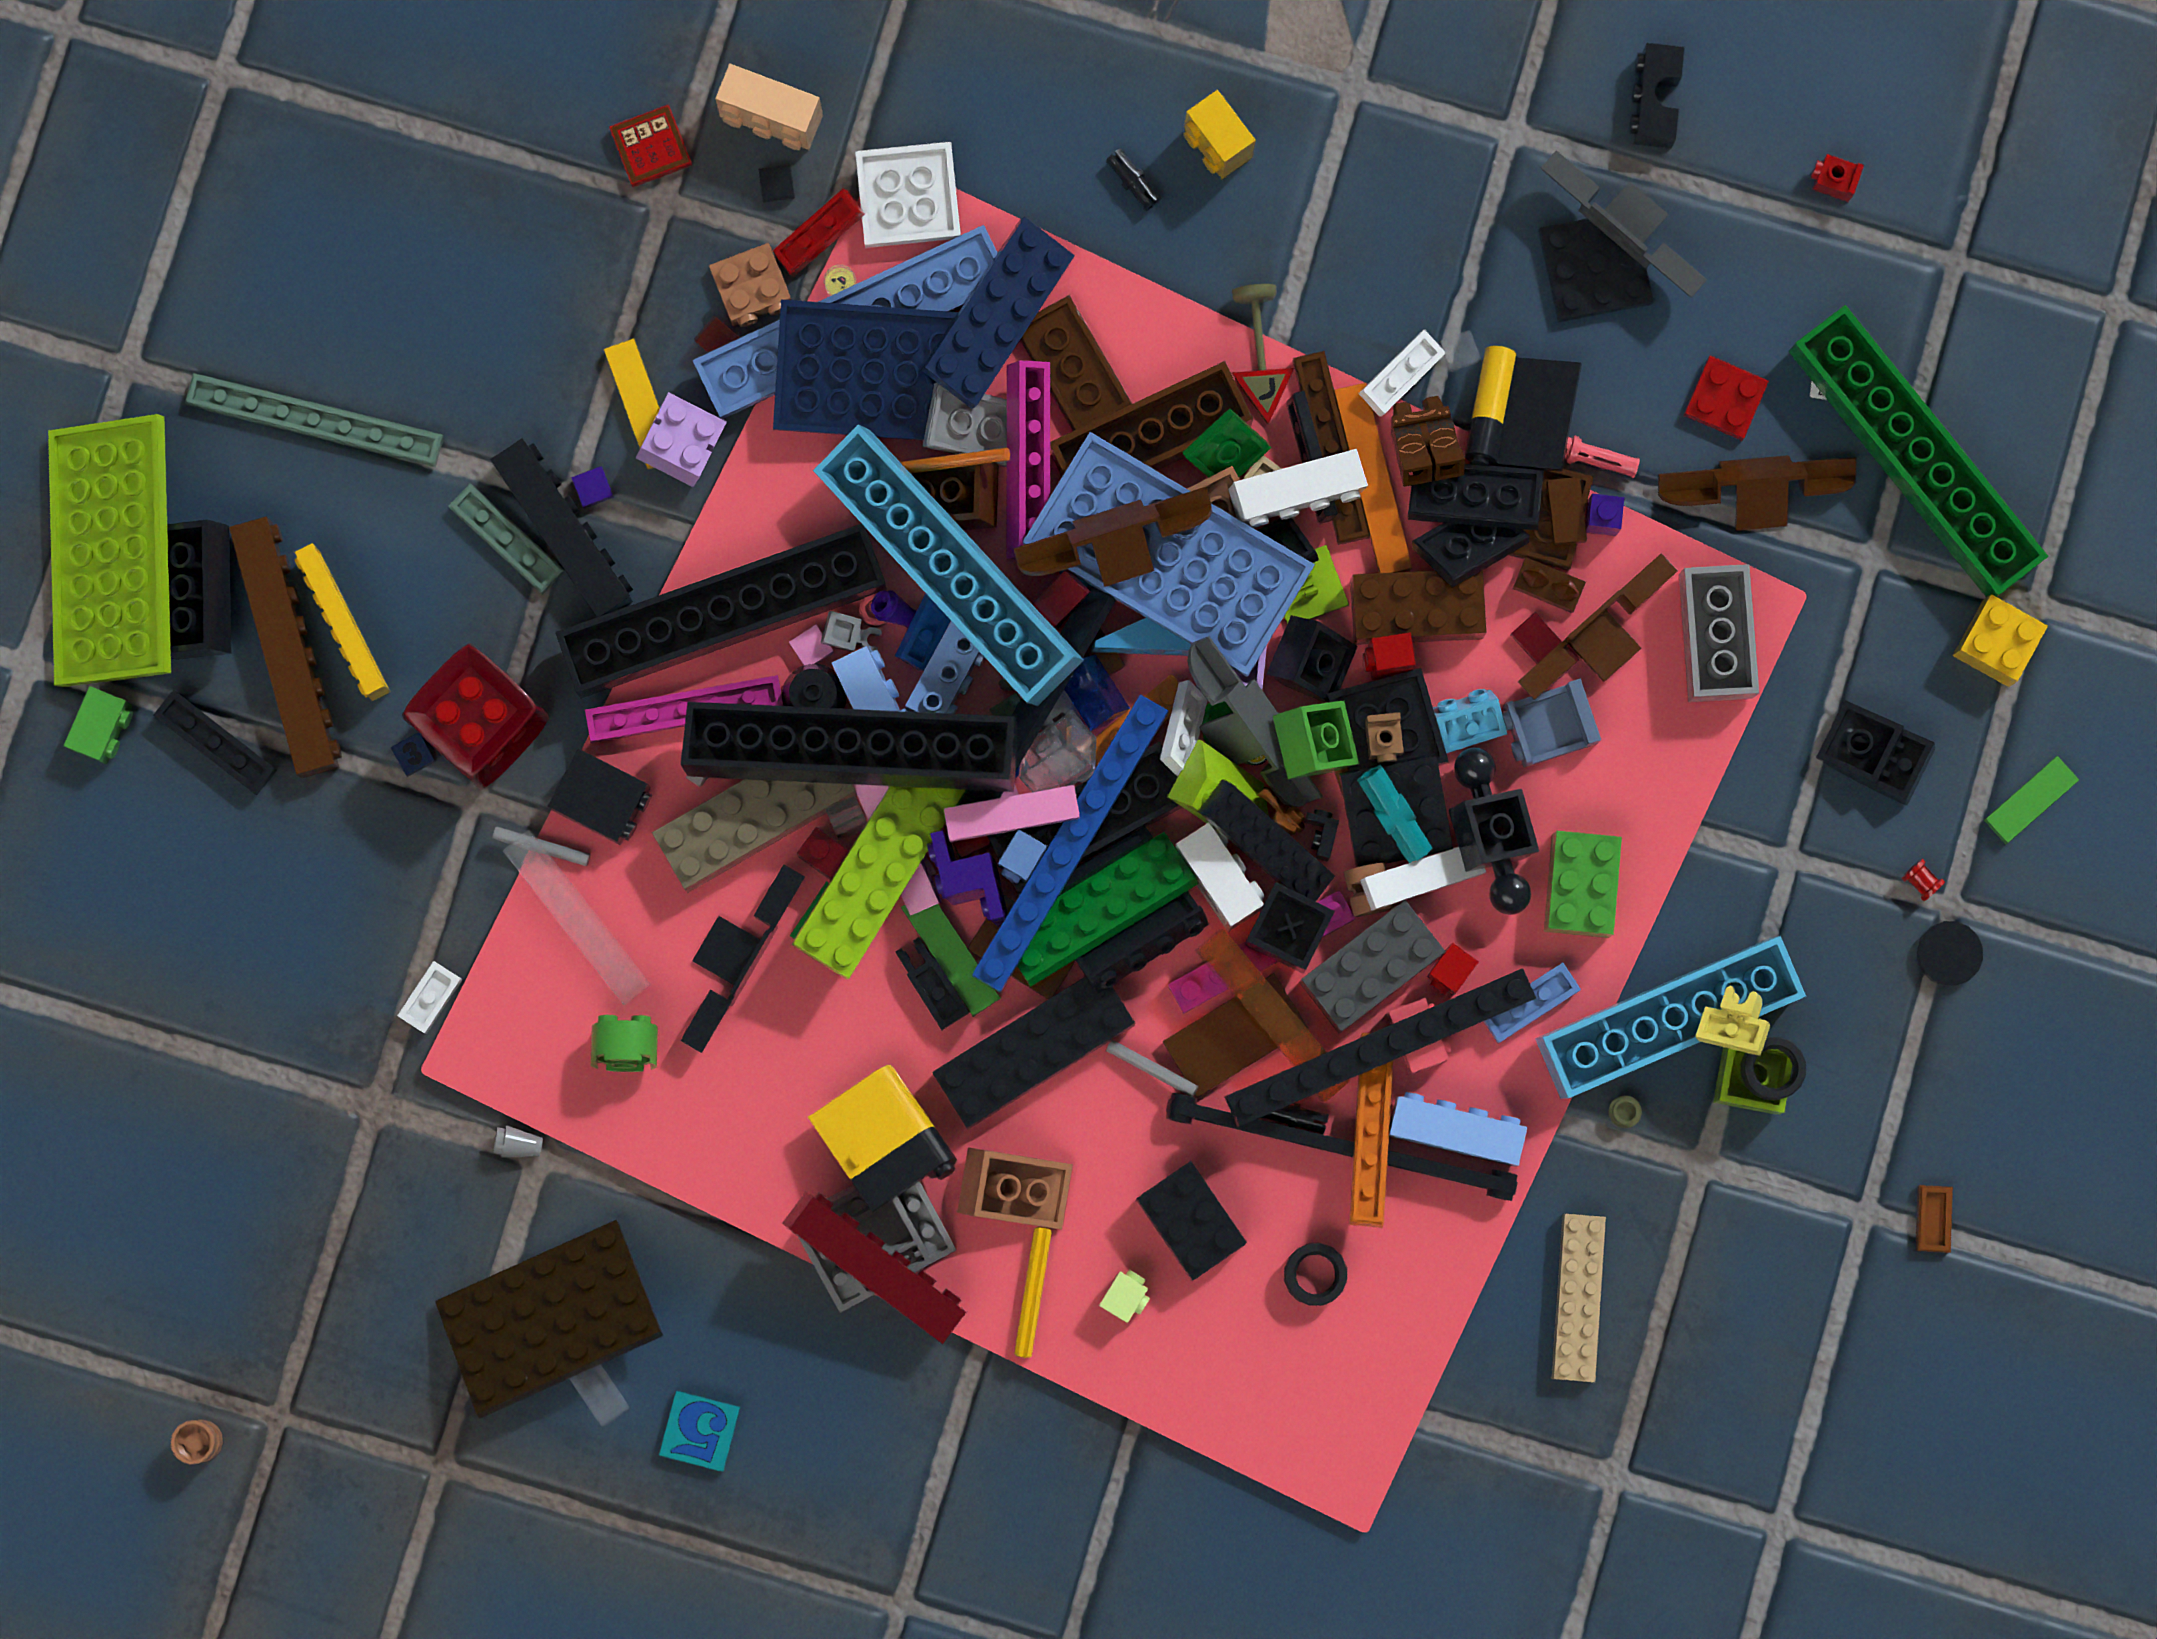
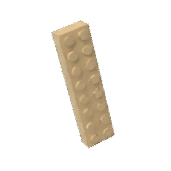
[1551,1214,1606,1382]

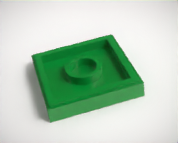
[1182,408,1271,478]

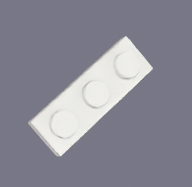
[1358,329,1446,417]
[1160,680,1208,777]

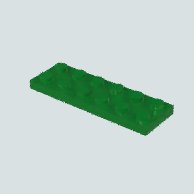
[1017,832,1199,987]

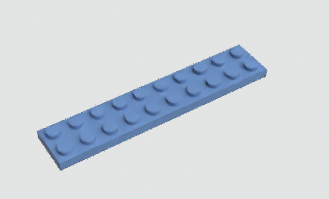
[693,225,998,419]

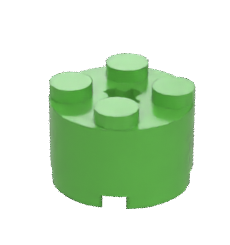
[591,1015,658,1072]

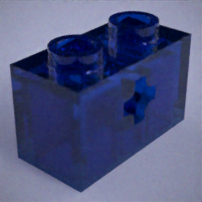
[1064,654,1131,731]

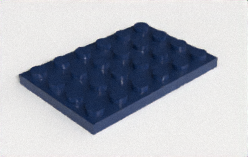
[773,299,959,441]

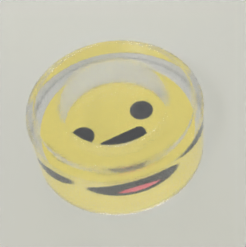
[824,265,856,296]

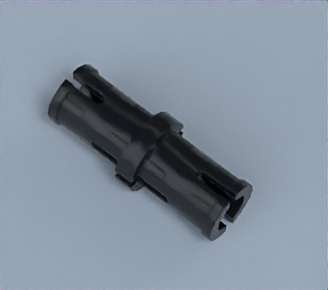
[1106,148,1161,211]
[1260,1103,1329,1135]

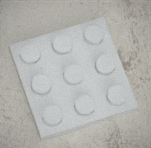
[855,142,961,248]

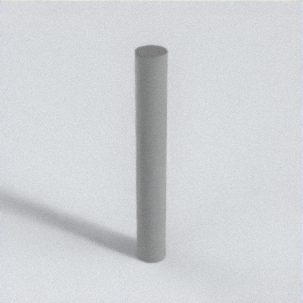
[492,826,590,866]
[1106,1040,1198,1097]

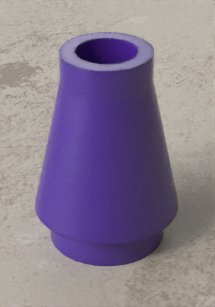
[871,590,916,628]

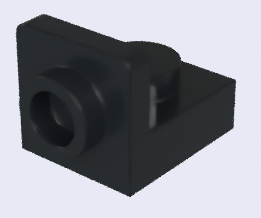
[1304,809,1339,862]

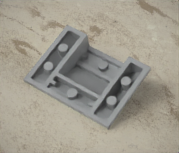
[798,1181,956,1313]

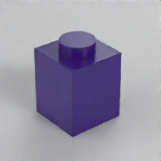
[1585,493,1625,536]

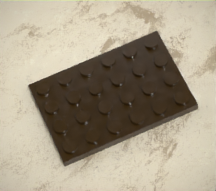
[435,1220,664,1418]

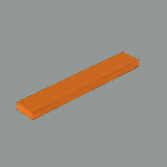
[1334,383,1412,573]
[1349,1033,1393,1228]

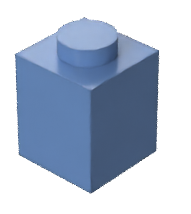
[998,829,1047,884]

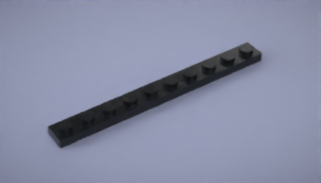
[1224,968,1536,1127]

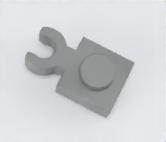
[821,611,882,652]

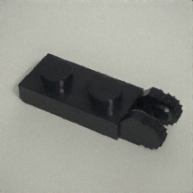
[896,937,969,1030]

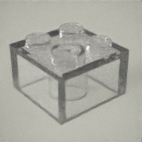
[1019,711,1097,792]

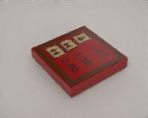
[609,104,692,188]

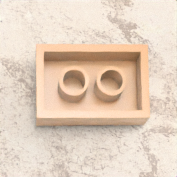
[715,64,823,150]

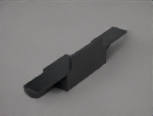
[680,865,805,1053]

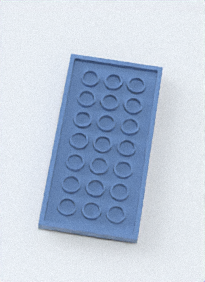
[1023,432,1315,677]

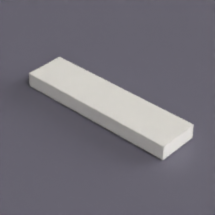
[1360,847,1486,911]

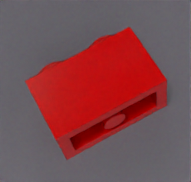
[1362,632,1416,680]

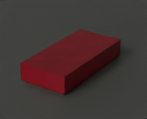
[1510,612,1579,664]

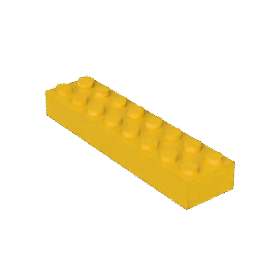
[294,543,390,701]

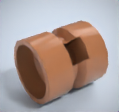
[1344,863,1395,917]
[171,1420,223,1464]

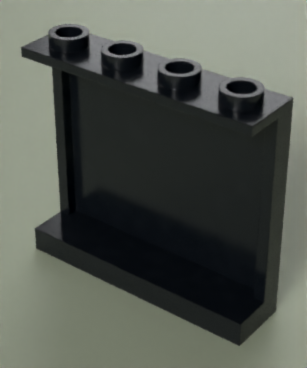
[1059,826,1210,994]

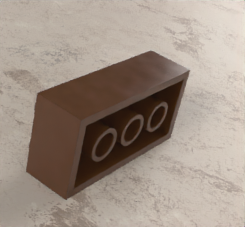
[1350,570,1487,645]

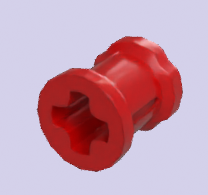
[1901,858,1945,901]

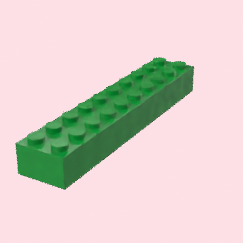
[1789,305,2049,598]

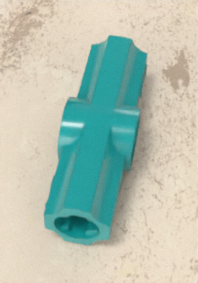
[1357,765,1433,863]

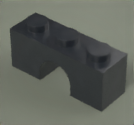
[1629,43,1685,148]

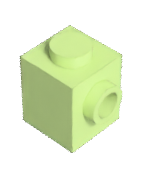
[1099,1270,1150,1323]

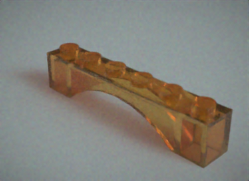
[1194,929,1350,1102]

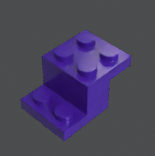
[927,830,1008,928]

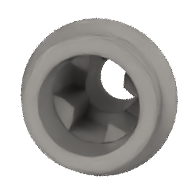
[493,1125,543,1158]

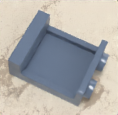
[1502,678,1601,768]

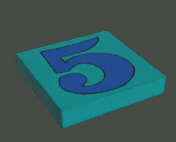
[659,1390,741,1472]

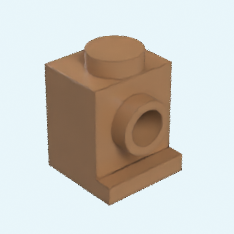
[1365,713,1404,764]

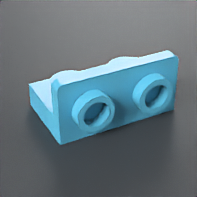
[1433,689,1507,753]

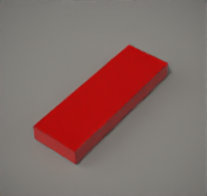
[772,188,865,276]

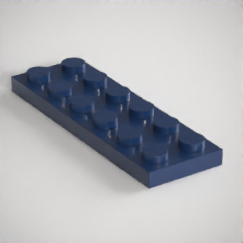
[921,217,1075,409]

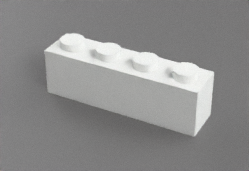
[1228,449,1368,528]

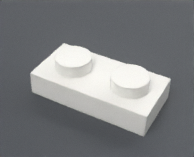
[397,961,463,1034]

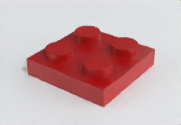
[1684,355,1769,441]

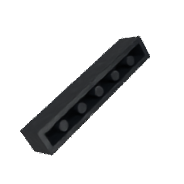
[490,438,633,617]

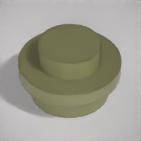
[1608,1096,1642,1129]

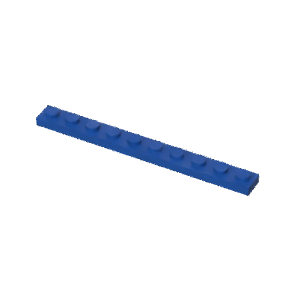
[972,694,1169,993]

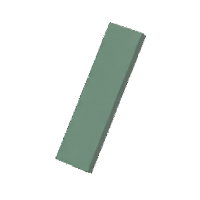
[448,483,565,595]

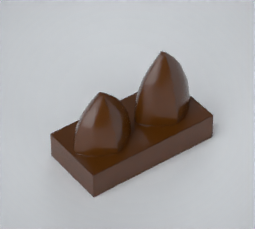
[1513,557,1586,613]

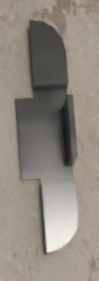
[1541,150,1707,298]
[1187,636,1323,807]

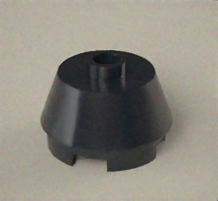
[782,664,847,709]

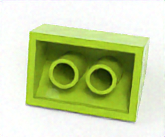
[1168,739,1269,828]

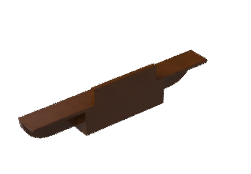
[1658,455,1856,531]
[1013,486,1212,587]
[1518,553,1678,700]

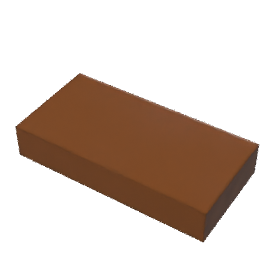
[1916,1185,1953,1253]

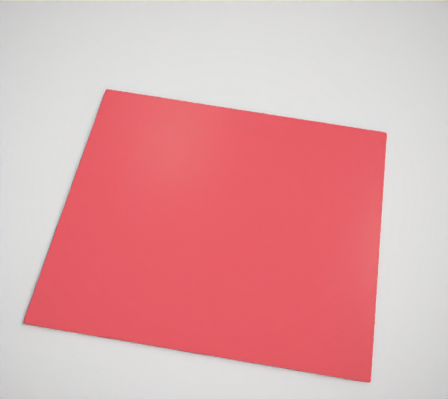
[421,189,1807,1533]

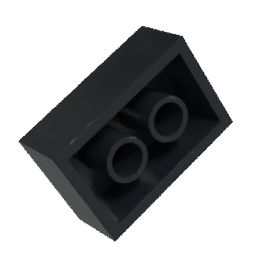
[1135,1161,1247,1281]

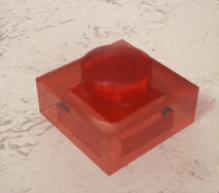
[694,315,740,353]

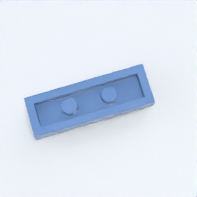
[1483,963,1581,1043]

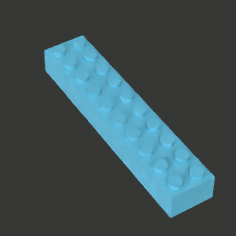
[813,424,1083,706]

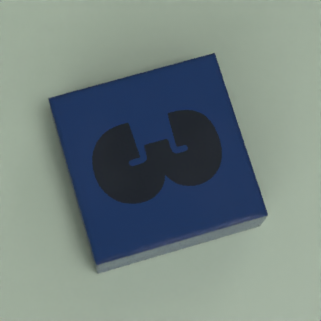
[390,732,436,777]

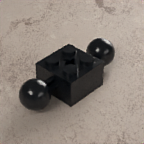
[1448,748,1539,915]

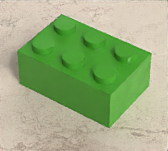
[1544,831,1622,938]

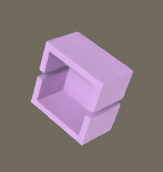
[636,392,726,487]

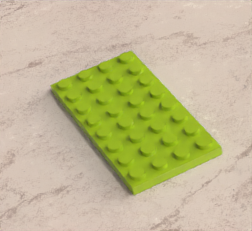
[48,414,171,687]

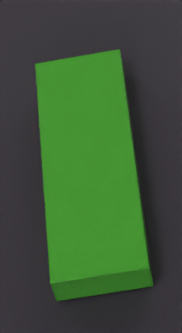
[1984,756,2079,844]

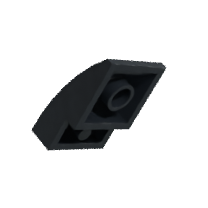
[1816,700,1935,806]

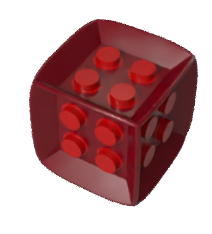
[402,643,549,790]

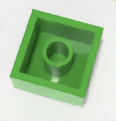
[1273,700,1359,779]

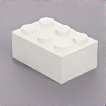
[1175,823,1265,932]

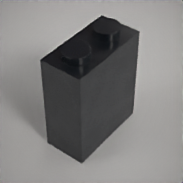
[548,749,652,845]

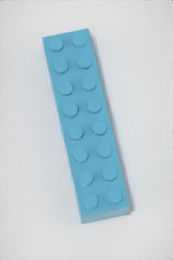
[1535,936,1806,1099]

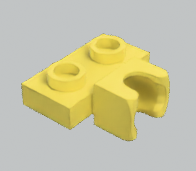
[1695,986,1770,1056]

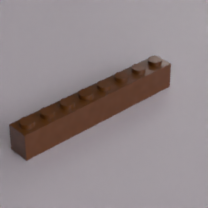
[229,516,342,778]

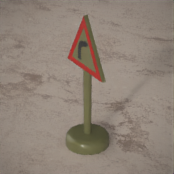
[1231,284,1294,424]

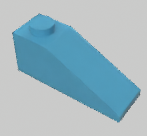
[1091,618,1191,656]

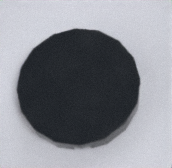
[1917,921,1983,986]

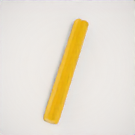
[1014,1227,1052,1358]

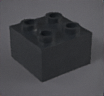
[1245,882,1335,974]

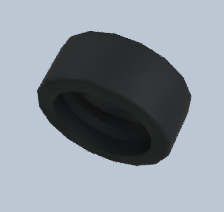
[1741,1037,1806,1100]
[1284,1243,1347,1306]

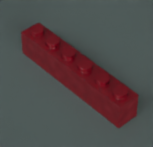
[782,1191,966,1344]

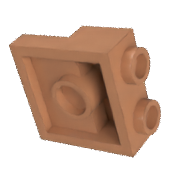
[709,243,791,327]

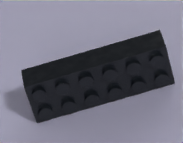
[987,742,1183,896]
[932,977,1135,1130]

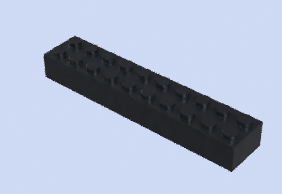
[555,524,887,699]
[681,702,1019,792]

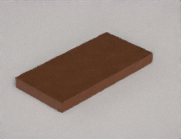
[1020,295,1132,431]
[1163,973,1309,1098]

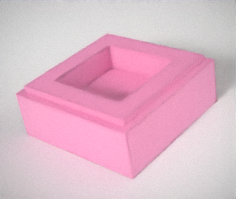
[789,625,834,665]

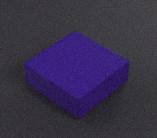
[571,466,614,509]

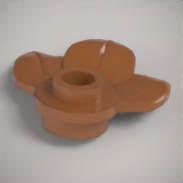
[1258,787,1305,835]

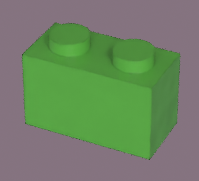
[64,686,133,765]

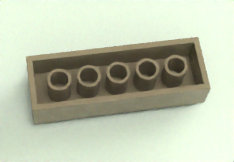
[652,779,857,893]

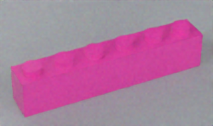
[1007,360,1050,559]

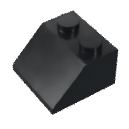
[1267,615,1358,703]

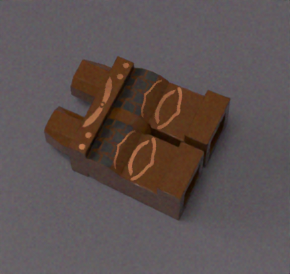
[1391,396,1465,487]

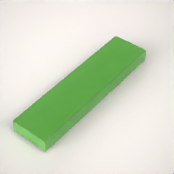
[901,904,1000,1017]

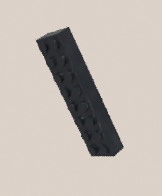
[1198,779,1335,902]

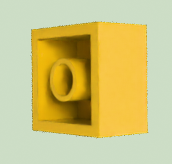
[1183,89,1256,179]
[1952,594,2048,687]

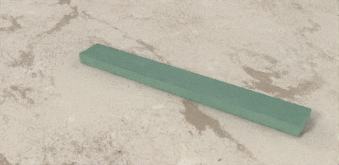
[185,373,444,468]

